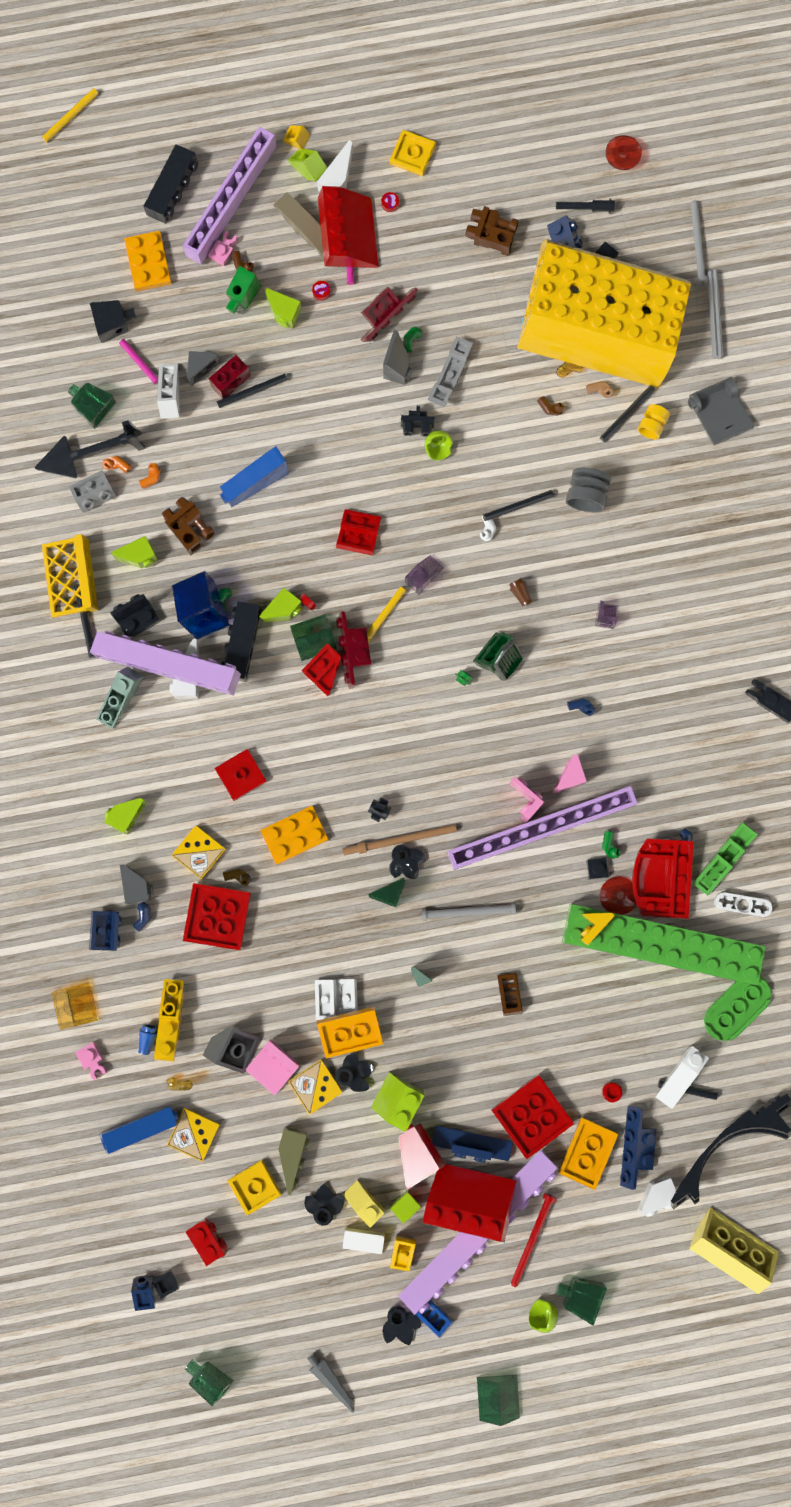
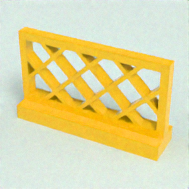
[42,534,99,618]

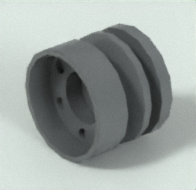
[566,467,611,513]

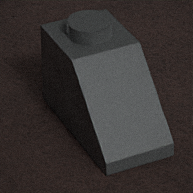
[120,864,154,904]

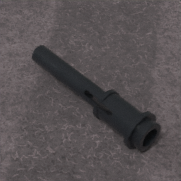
[556,198,615,214]

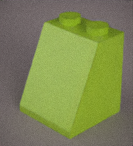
[371,1072,425,1132]

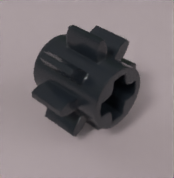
[368,797,392,822]

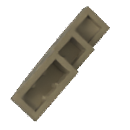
[273,192,324,259]

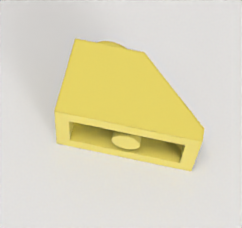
[343,1180,385,1228]

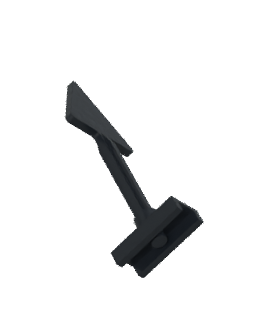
[35,420,146,479]

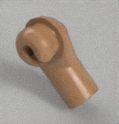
[586,381,614,398]

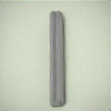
[707,270,723,359]

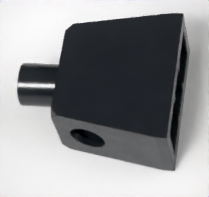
[90,300,136,343]

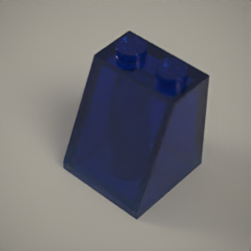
[172,571,230,639]

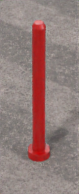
[511,1193,557,1288]

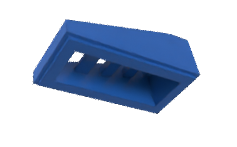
[416,1300,454,1338]

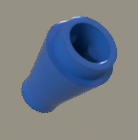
[138,1024,158,1055]

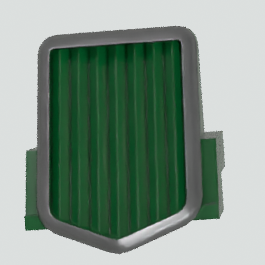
[473,632,523,681]

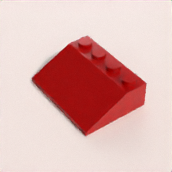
[318,186,379,268]
[422,1164,517,1243]

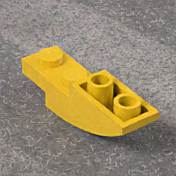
[154,979,184,1062]

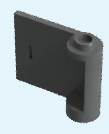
[688,377,754,445]

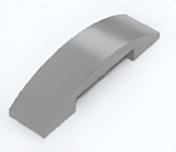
[428,336,473,407]

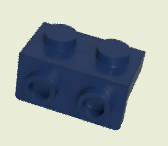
[547,215,583,249]
[89,911,122,951]

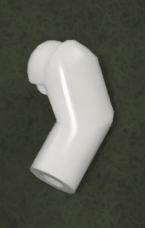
[480,516,497,541]

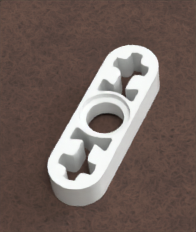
[714,892,772,917]

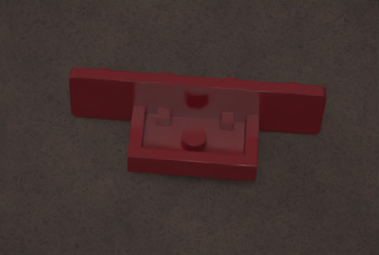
[360,287,418,342]
[336,611,372,689]

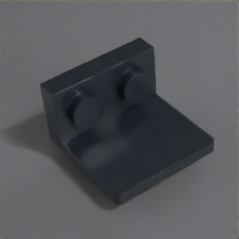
[110,594,161,638]

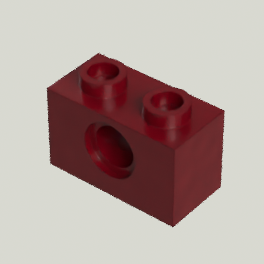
[208,355,251,399]

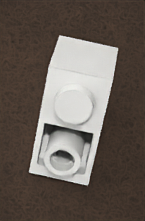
[638,1175,676,1217]

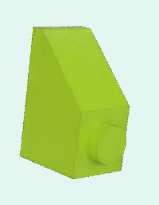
[287,148,327,182]
[265,288,302,329]
[111,536,158,568]
[259,587,302,623]
[104,798,147,835]

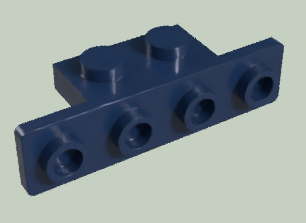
[620,1106,657,1190]
[432,1125,512,1163]

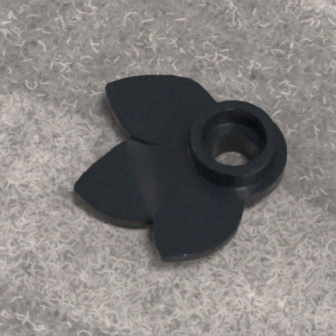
[389,845,426,879]
[335,1053,374,1092]
[304,1184,344,1226]
[382,1305,422,1345]

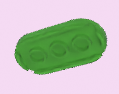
[704,976,771,1041]

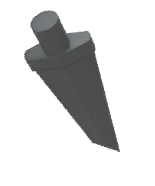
[307,1353,353,1413]

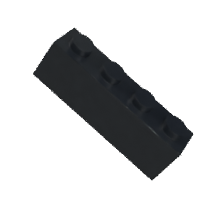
[143,144,198,224]
[221,601,262,682]

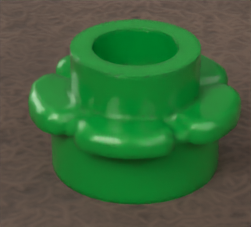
[455,670,473,686]

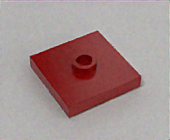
[214,749,267,801]

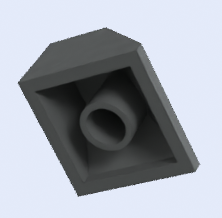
[383,330,412,385]
[203,1026,261,1074]

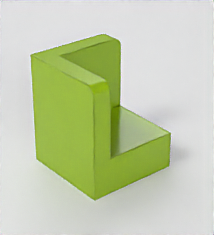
[390,1189,420,1224]

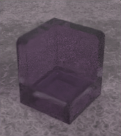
[595,600,617,629]

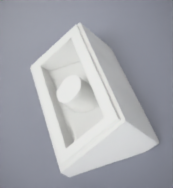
[343,1227,385,1254]

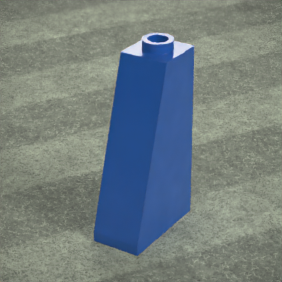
[220,446,289,508]
[99,1106,178,1154]

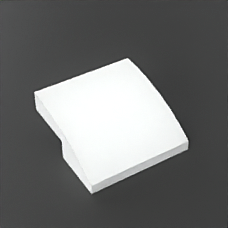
[315,979,358,1020]

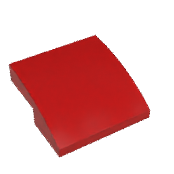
[336,509,381,556]

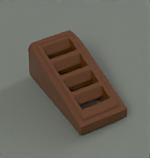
[497,973,523,1016]

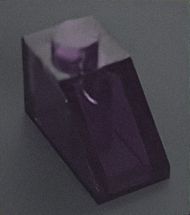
[405,555,444,595]

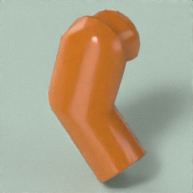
[102,456,132,473]
[139,463,161,489]

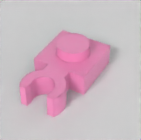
[208,231,237,266]
[75,1042,107,1080]

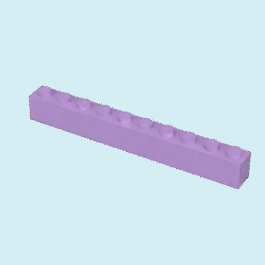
[447,786,638,871]
[398,1150,558,1315]

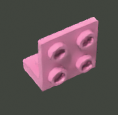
[509,777,544,823]
[246,1039,301,1095]

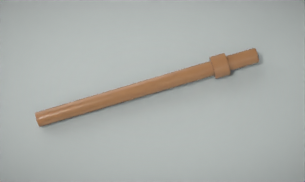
[342,824,457,856]

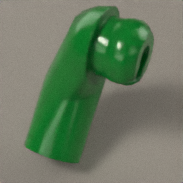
[403,326,423,353]
[214,587,232,615]
[602,831,621,859]

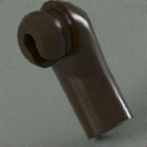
[223,868,251,886]

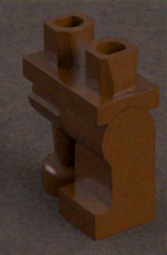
[465,206,519,256]
[162,497,216,556]

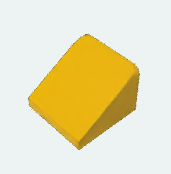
[283,125,310,149]

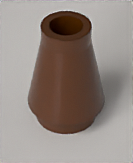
[509,577,533,607]

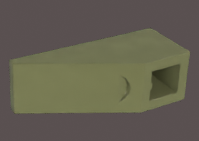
[278,1126,310,1195]

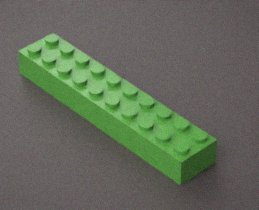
[562,904,766,985]

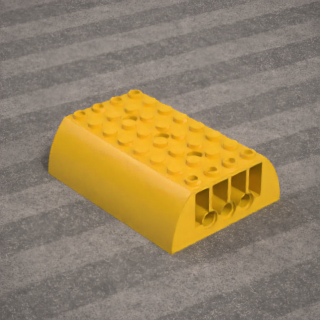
[517,239,691,388]

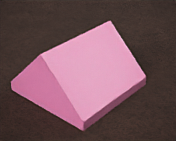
[553,754,586,794]

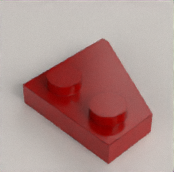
[301,643,342,696]

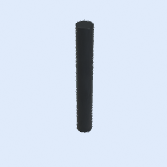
[658,1080,718,1100]

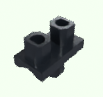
[401,405,435,437]

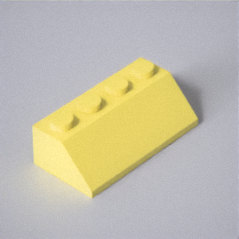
[690,1207,779,1294]

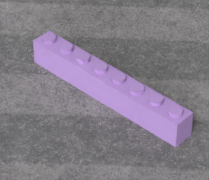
[183,126,277,265]
[90,631,241,696]

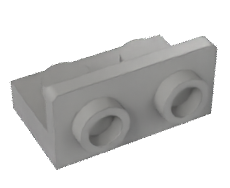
[69,470,116,513]

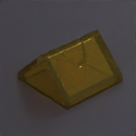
[51,982,99,1030]

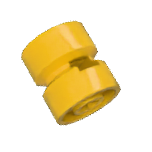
[637,404,670,440]

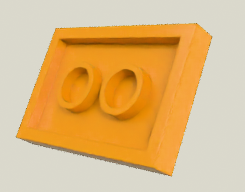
[124,230,172,292]
[260,805,329,865]
[317,1007,383,1058]
[558,1117,618,1190]

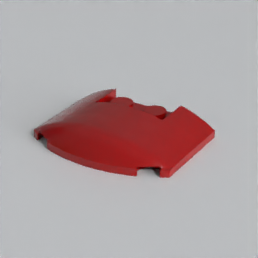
[632,838,694,919]

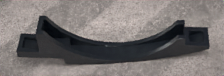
[671,1093,791,1210]

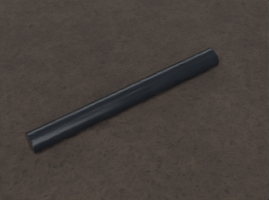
[216,373,287,408]
[600,385,655,442]
[483,490,553,521]
[74,584,96,658]

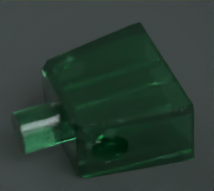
[68,383,116,429]
[555,1277,607,1326]
[185,1359,234,1406]

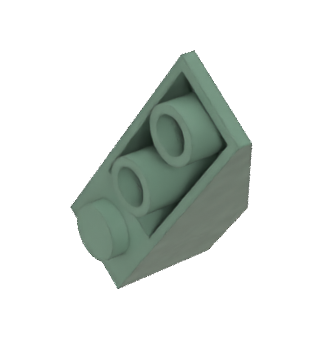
[96,667,143,729]

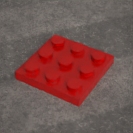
[182,883,251,951]
[491,1074,574,1160]

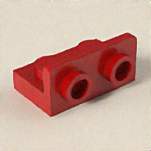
[185,1217,228,1267]

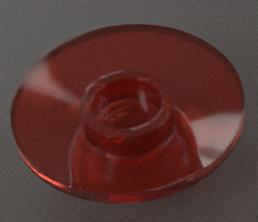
[605,135,642,170]
[599,876,636,915]

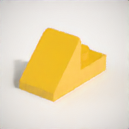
[580,913,615,945]
[390,1235,416,1272]

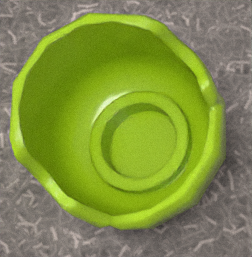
[424,430,453,461]
[528,1299,559,1333]

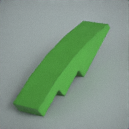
[693,821,758,896]

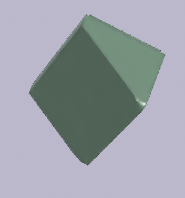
[411,966,432,987]

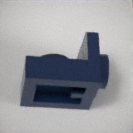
[131,1276,156,1311]

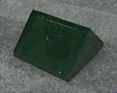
[290,614,337,661]
[368,878,405,908]
[477,1375,520,1426]

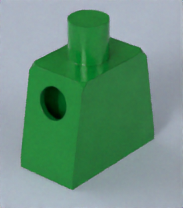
[226,266,262,314]

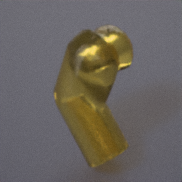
[556,362,582,378]
[166,1076,193,1091]

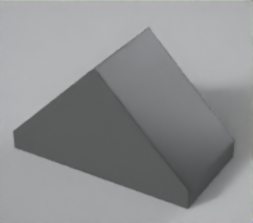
[187,351,220,386]

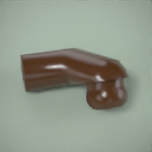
[232,251,254,273]
[537,396,565,416]

